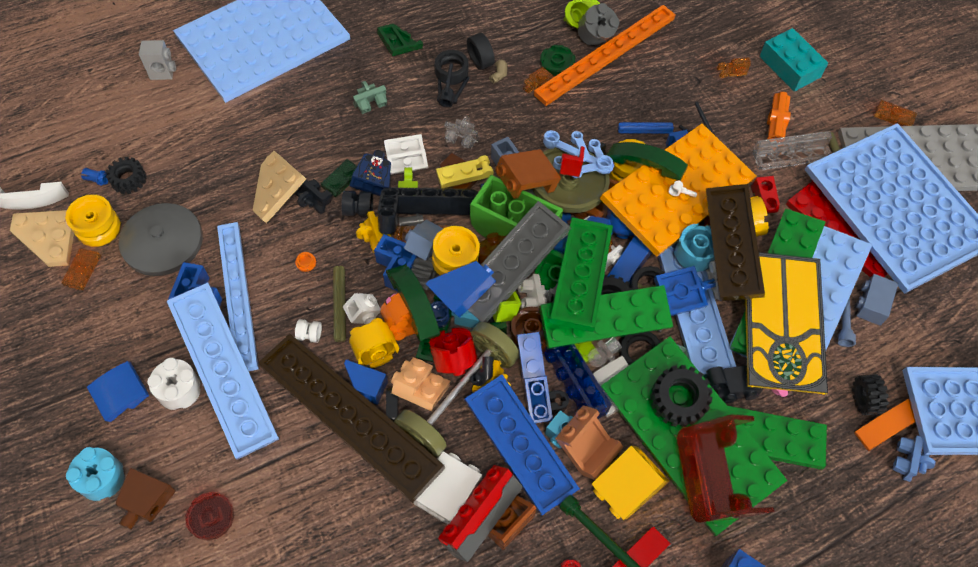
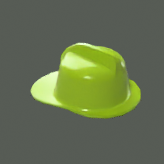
[563,0,600,28]

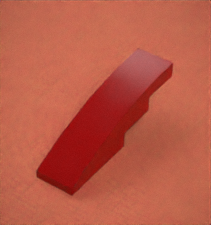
[612,526,671,567]

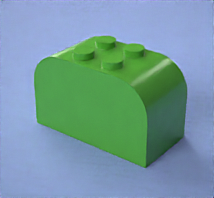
[470,175,563,238]

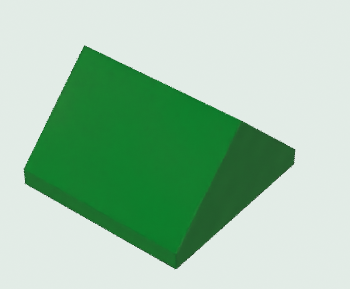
[534,249,564,290]

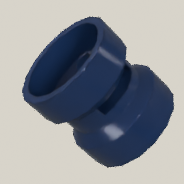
[430,301,450,328]

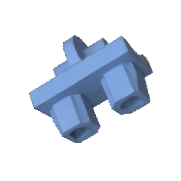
[892,436,935,482]

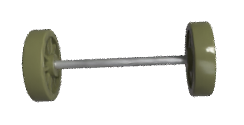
[394,322,520,458]

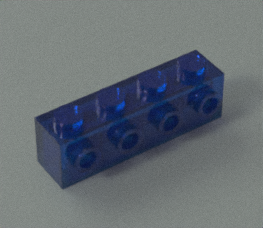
[544,344,612,419]

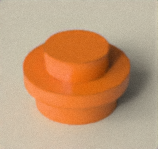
[295,252,316,272]

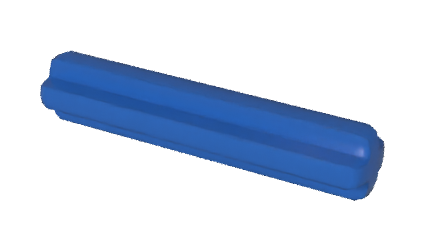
[618,122,674,134]

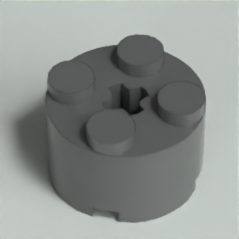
[578,3,620,46]

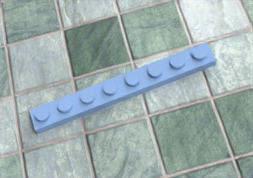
[217,222,259,371]

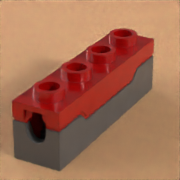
[438,465,523,562]

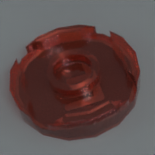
[185,492,234,541]

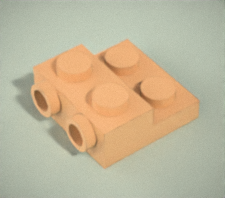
[391,357,450,411]

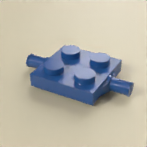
[654,266,716,316]

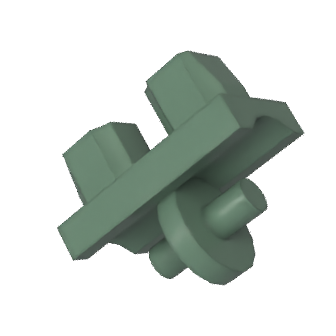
[353,81,387,114]

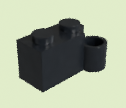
[706,365,764,403]

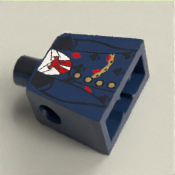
[350,150,391,196]

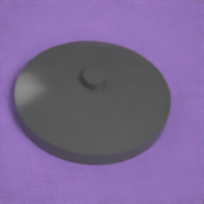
[119,203,203,276]

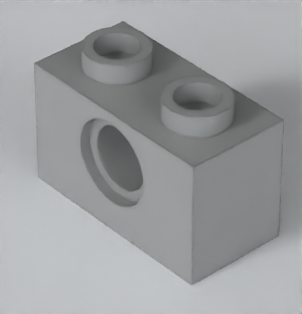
[139,40,176,80]

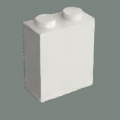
[414,452,482,525]

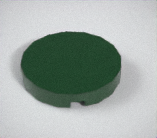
[540,45,576,76]

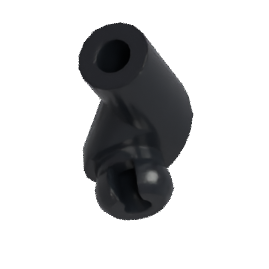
[470,357,493,386]

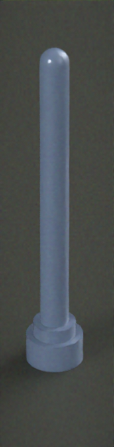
[838,297,856,347]

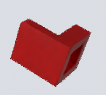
[559,146,585,177]

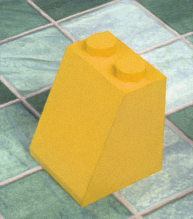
[592,445,670,520]

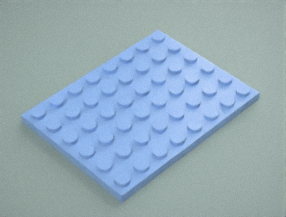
[173,0,350,103]
[804,123,978,294]

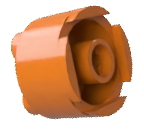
[380,293,415,341]

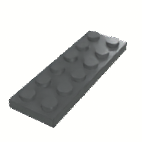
[468,201,571,322]

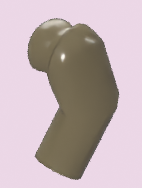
[489,60,507,84]

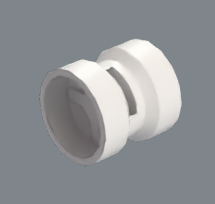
[295,319,322,343]

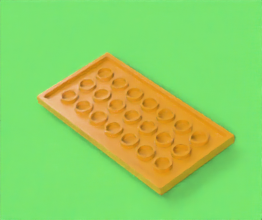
[600,124,757,257]

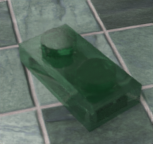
[320,159,357,198]

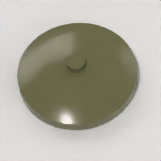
[532,147,610,213]

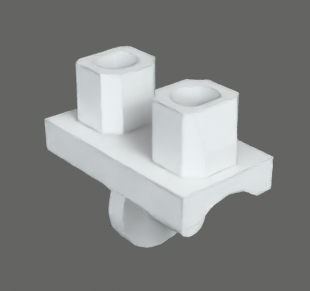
[518,274,549,310]

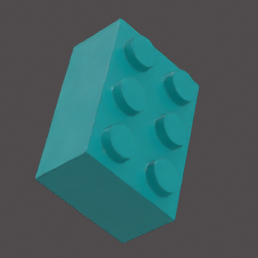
[759,28,828,92]

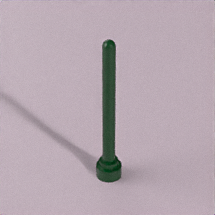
[560,495,641,567]

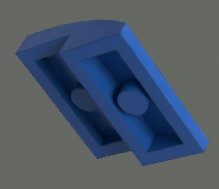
[87,361,149,422]

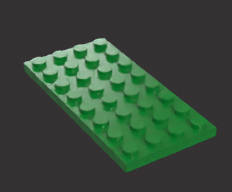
[600,336,788,537]

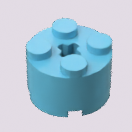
[674,224,714,272]
[66,447,125,501]

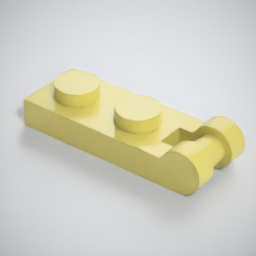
[436,155,494,188]

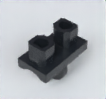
[296,179,332,214]

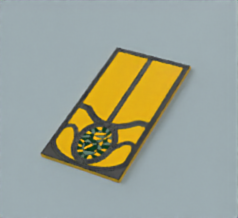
[745,252,828,395]

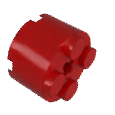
[429,328,478,376]

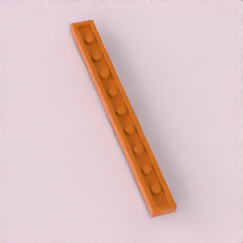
[534,5,676,106]

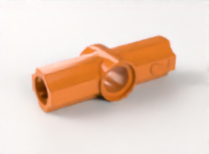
[767,92,791,146]

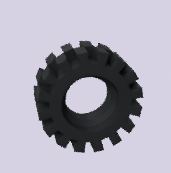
[106,157,147,194]
[852,374,889,415]

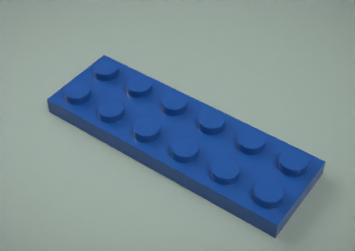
[464,375,580,516]

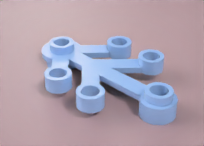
[543,130,614,178]

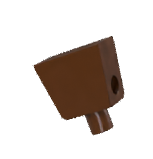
[116,468,175,530]

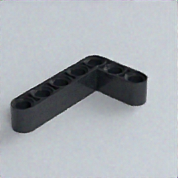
[377,187,478,234]

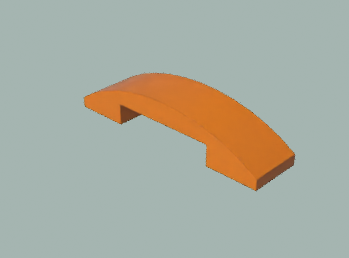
[854,398,916,451]

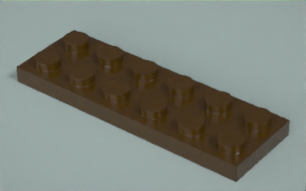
[706,184,765,301]

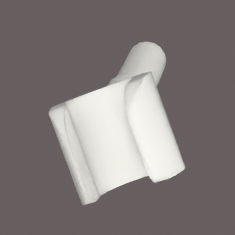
[669,181,697,197]

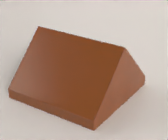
[487,496,537,550]

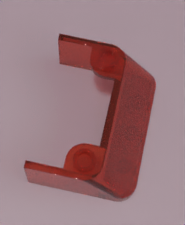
[677,414,774,523]

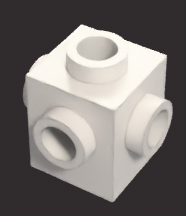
[343,293,380,324]

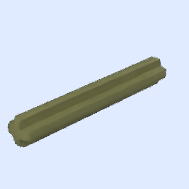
[333,266,346,342]

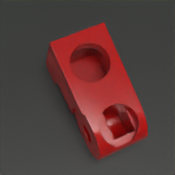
[751,176,780,214]

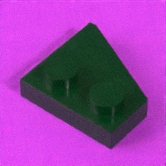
[377,24,423,56]

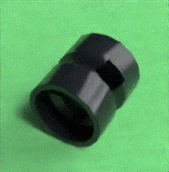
[342,190,373,217]

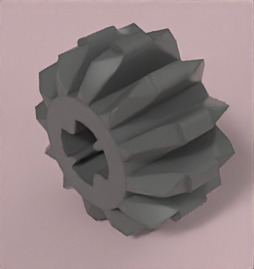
[411,256,438,290]

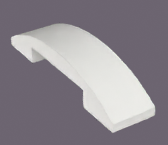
[0,182,69,210]

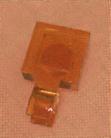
[717,57,751,78]
[523,67,554,93]

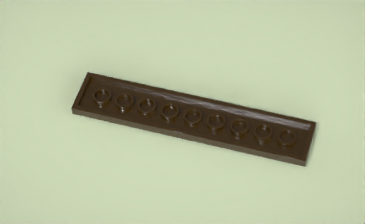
[258,333,445,503]

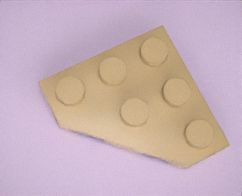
[253,151,306,223]
[10,210,74,267]

